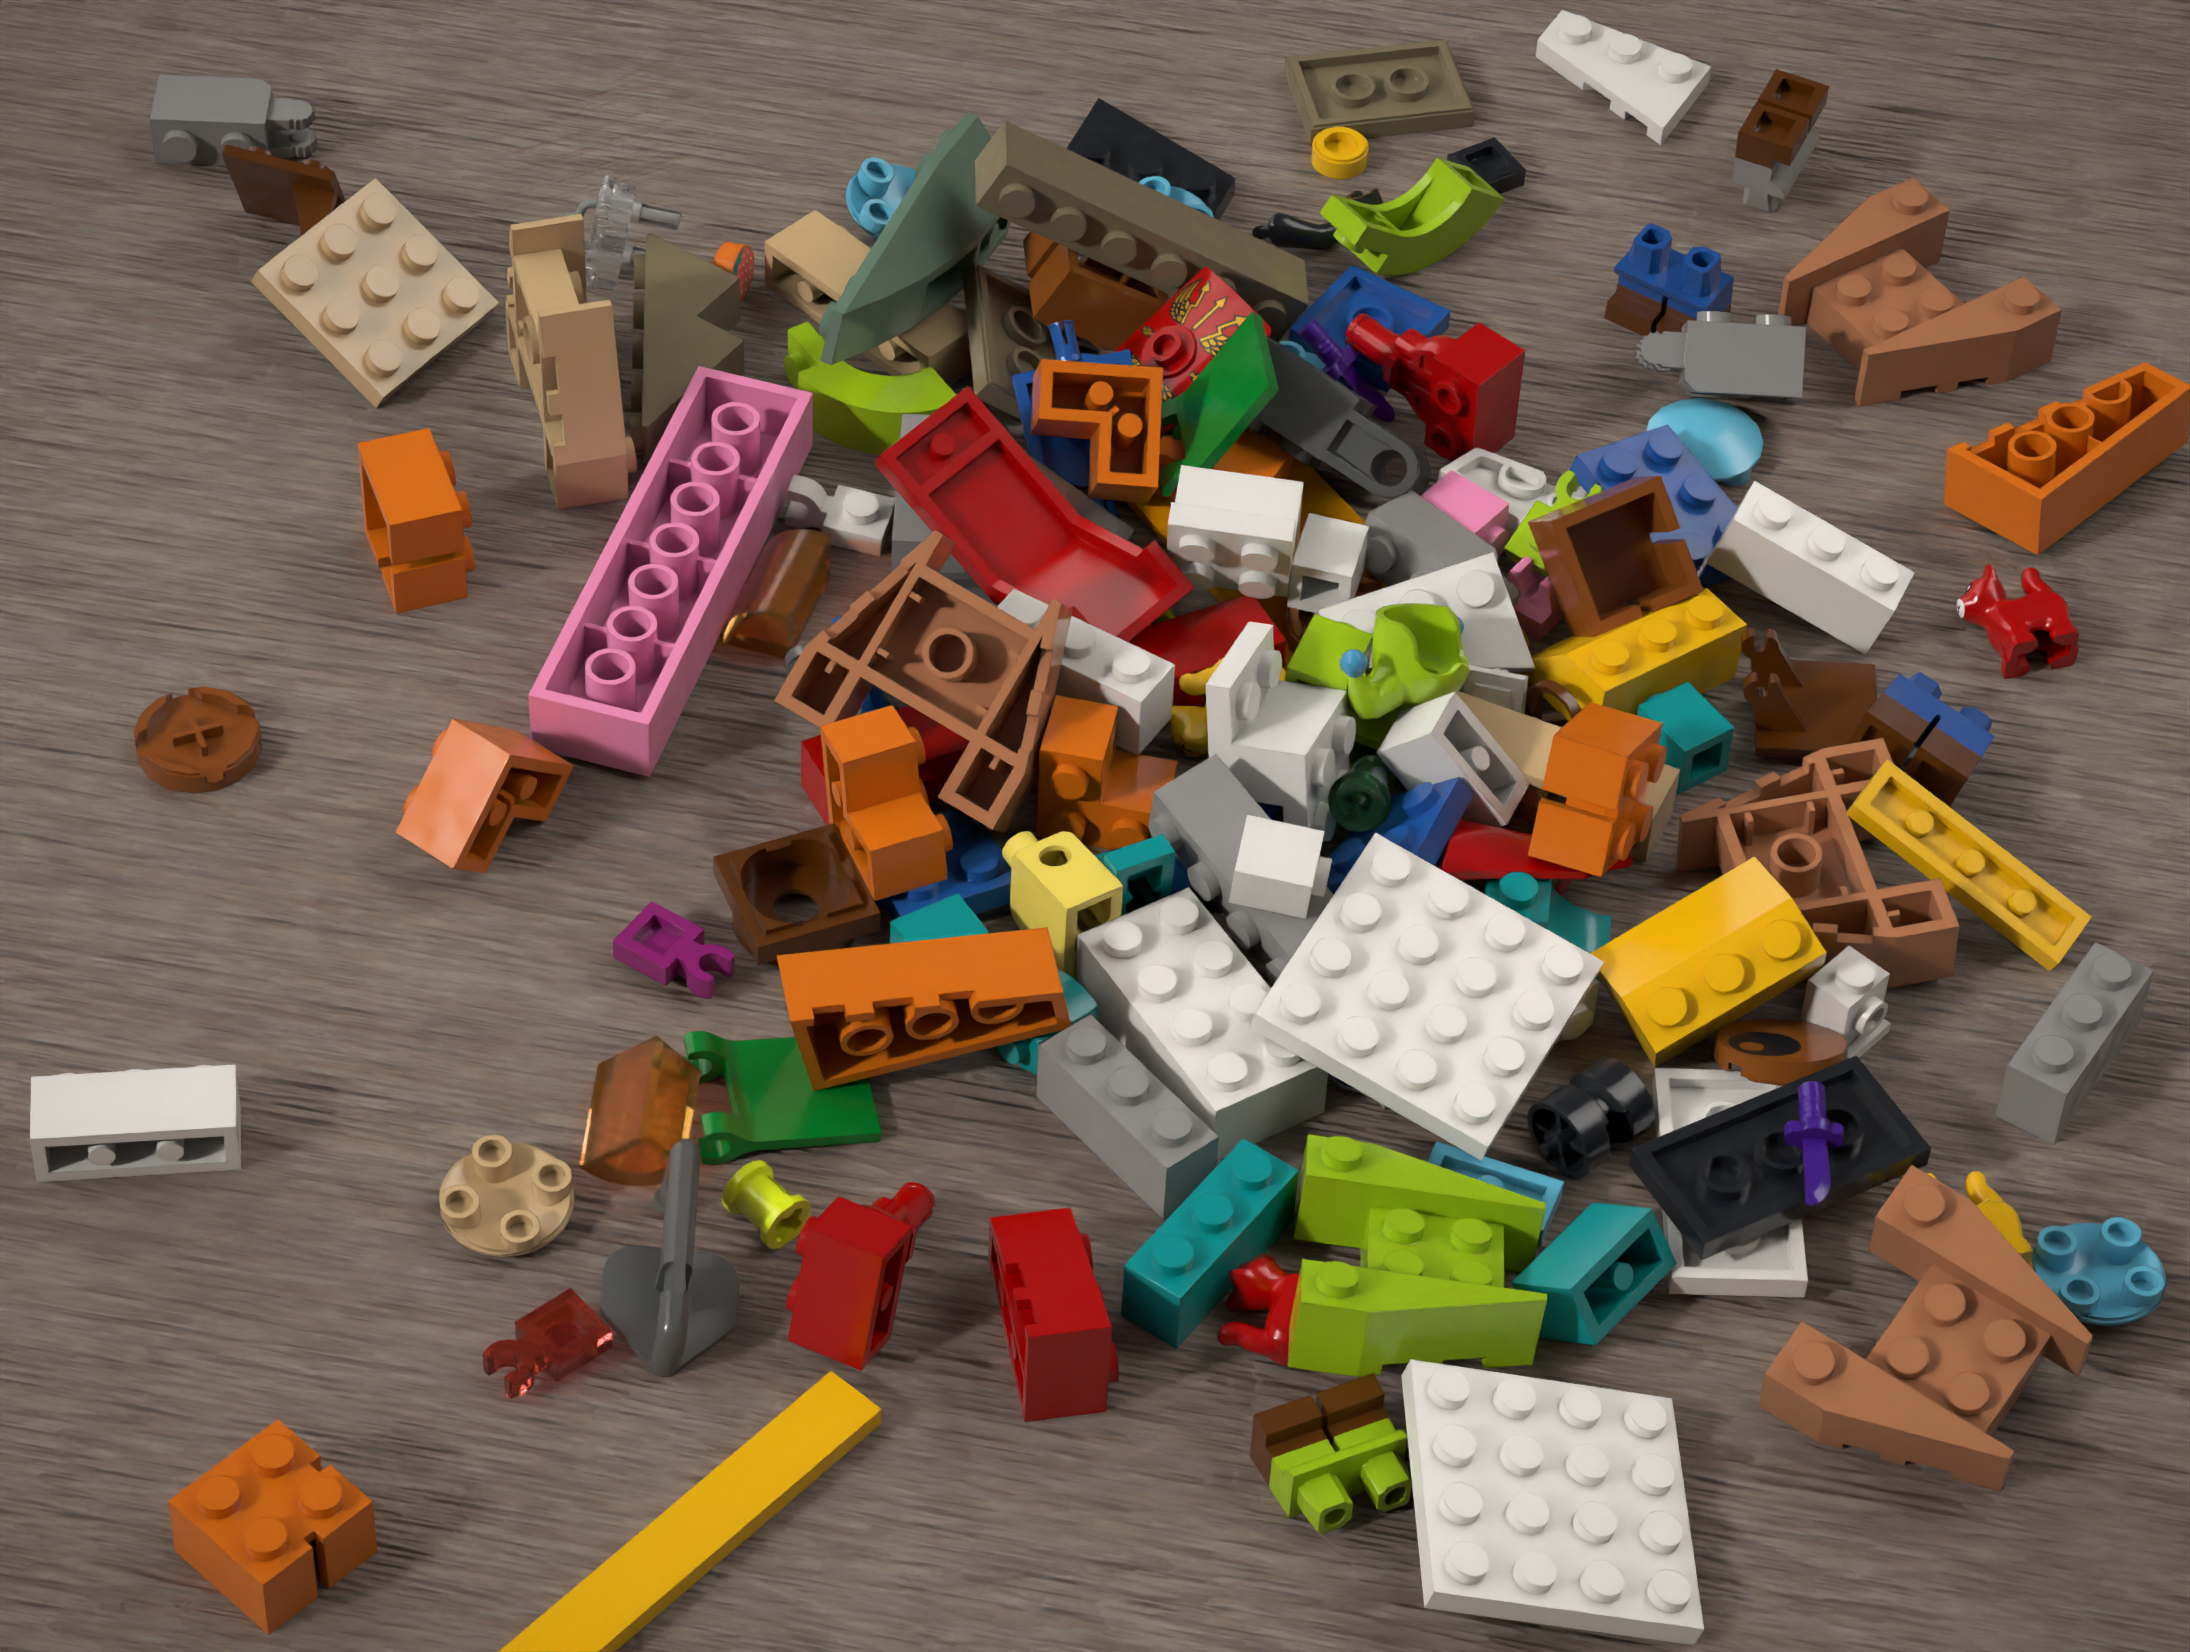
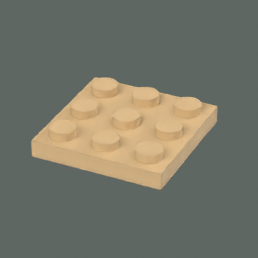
[251,178,499,408]

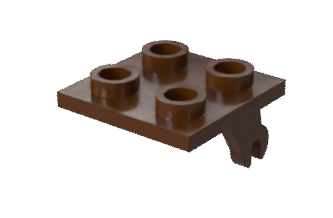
[221,144,346,236]
[1741,627,1878,758]

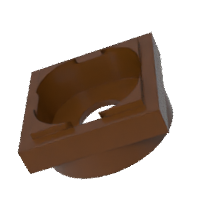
[713,823,881,966]

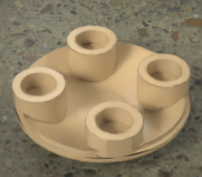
[439,1135,575,1257]

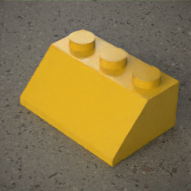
[1517,588,1747,721]
[1590,857,1827,1068]

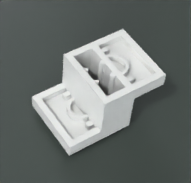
[1167,465,1304,599]
[1206,621,1357,843]

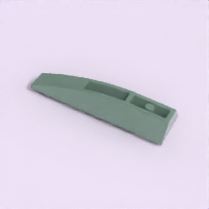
[819,112,1010,365]

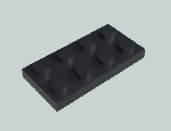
[1629,1055,1931,1260]

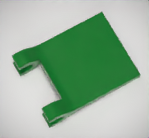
[1159,312,1279,497]
[680,1031,882,1165]

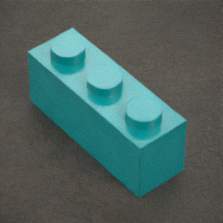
[1121,1138,1299,1349]

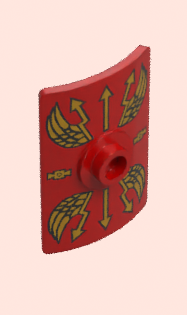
[1114,267,1271,438]

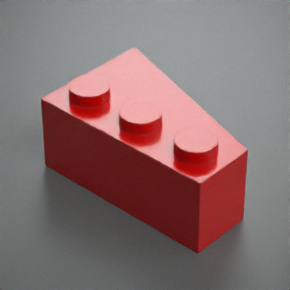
[988,1207,1119,1422]

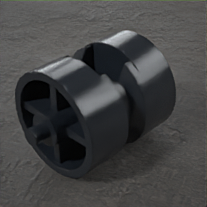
[1527,1057,1655,1179]

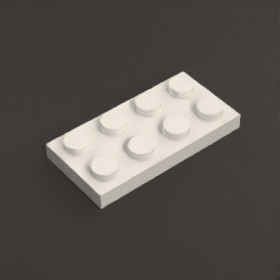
[1652,1068,1808,1297]

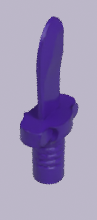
[1297,318,1395,422]
[1784,1081,1844,1206]

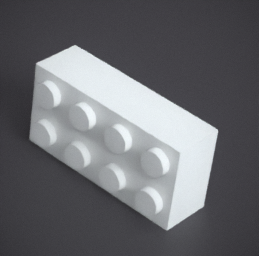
[1075,887,1328,1160]

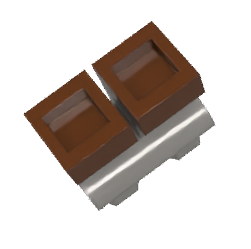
[1731,69,1829,213]

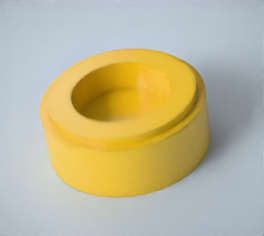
[1311,127,1369,179]

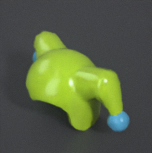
[1340,603,1470,720]

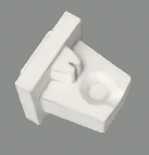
[1463,665,1528,714]

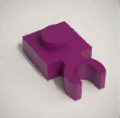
[613,901,735,999]

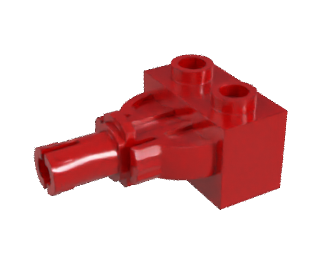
[1345,313,1525,462]
[786,1182,935,1371]

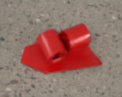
[1441,819,1633,896]

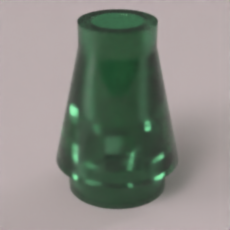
[1328,755,1392,832]

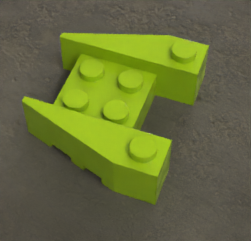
[1288,1134,1547,1377]

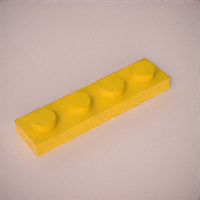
[1845,759,2092,971]

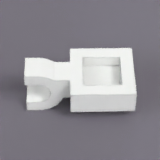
[785,474,895,557]

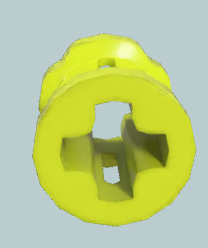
[721,1160,811,1249]

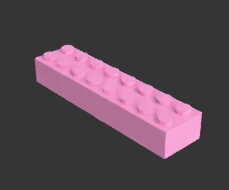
[528,366,813,777]

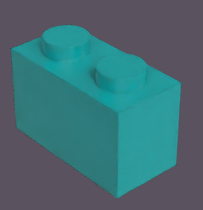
[1511,1202,1677,1345]

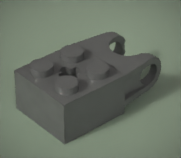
[1248,337,1431,500]

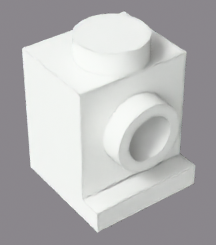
[1800,946,1891,1059]

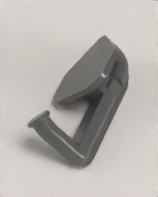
[600,1138,740,1377]

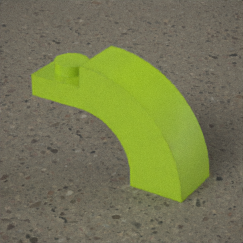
[1320,157,1505,276]
[783,321,956,455]

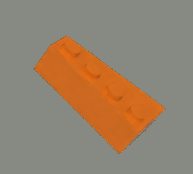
[1944,362,2190,555]
[776,927,1072,1091]

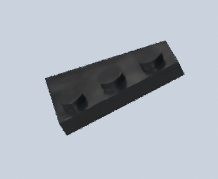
[1066,98,1236,220]

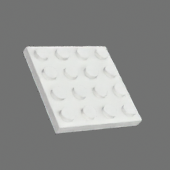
[1249,833,1604,1161]
[1401,1359,1704,1645]

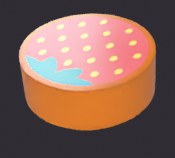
[713,241,754,302]

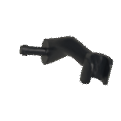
[1252,188,1384,250]

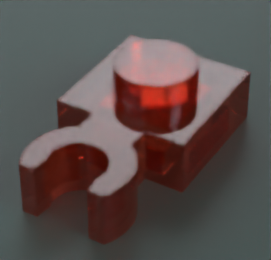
[482,1288,613,1399]

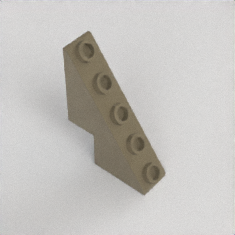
[630,233,745,470]

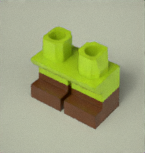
[1250,1373,1412,1534]

